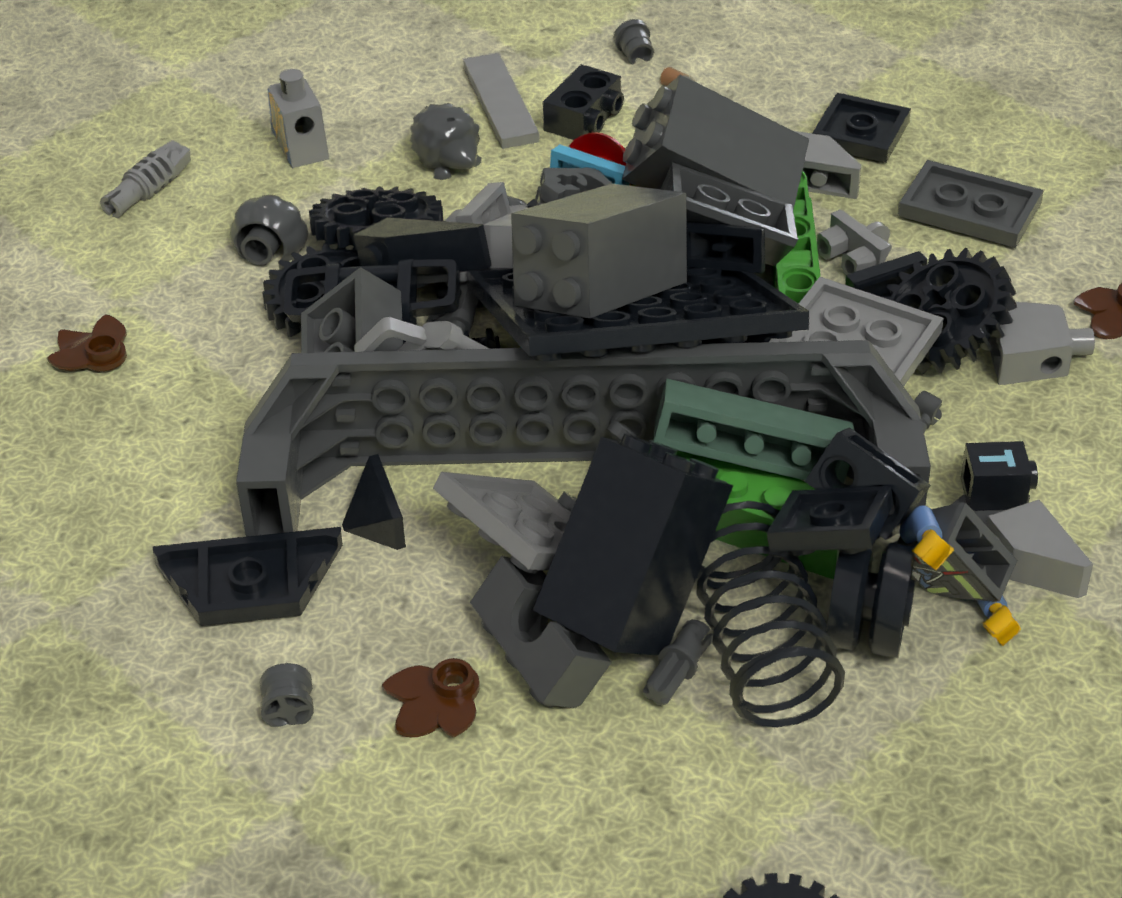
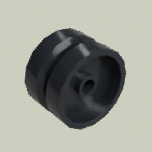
[827,543,916,658]

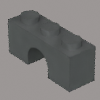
[470,556,612,708]

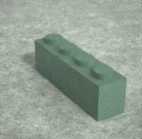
[653,378,854,483]

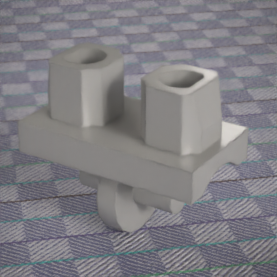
[817,209,892,275]

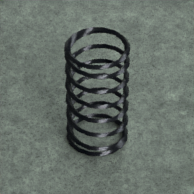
[695,501,845,727]

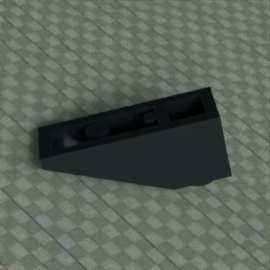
[353,218,492,276]

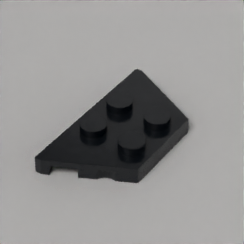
[153,527,343,626]

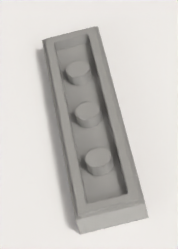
[463,53,539,149]

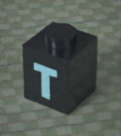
[960,441,1038,511]

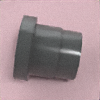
[613,19,654,64]

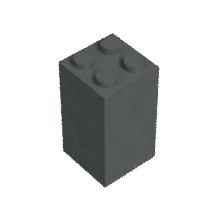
[622,74,809,210]
[511,184,687,318]

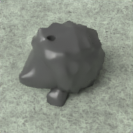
[410,103,482,180]

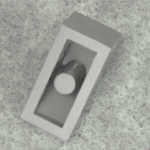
[795,131,861,199]
[986,500,1093,598]

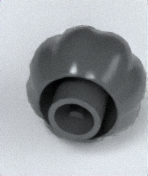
[230,194,308,265]

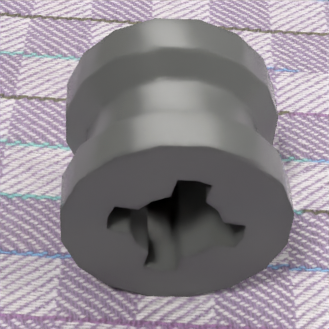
[260,663,314,727]

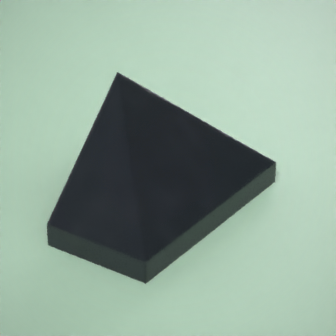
[686,221,765,273]
[342,454,406,550]

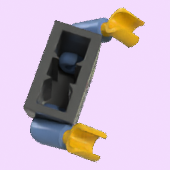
[893,502,1021,646]

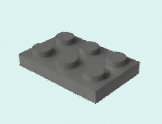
[898,160,1044,248]

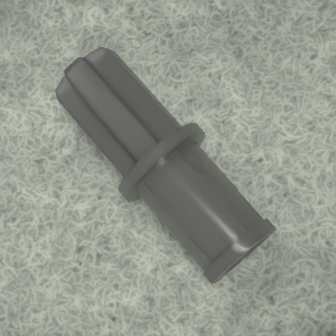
[643,619,713,706]

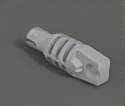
[100,140,191,219]

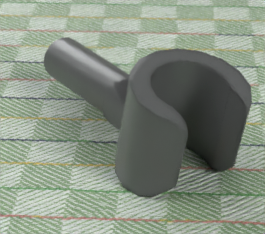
[914,391,942,433]

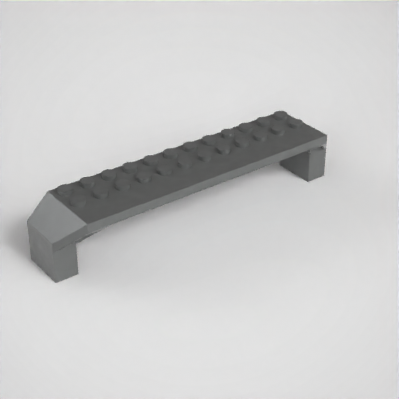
[236,340,931,536]

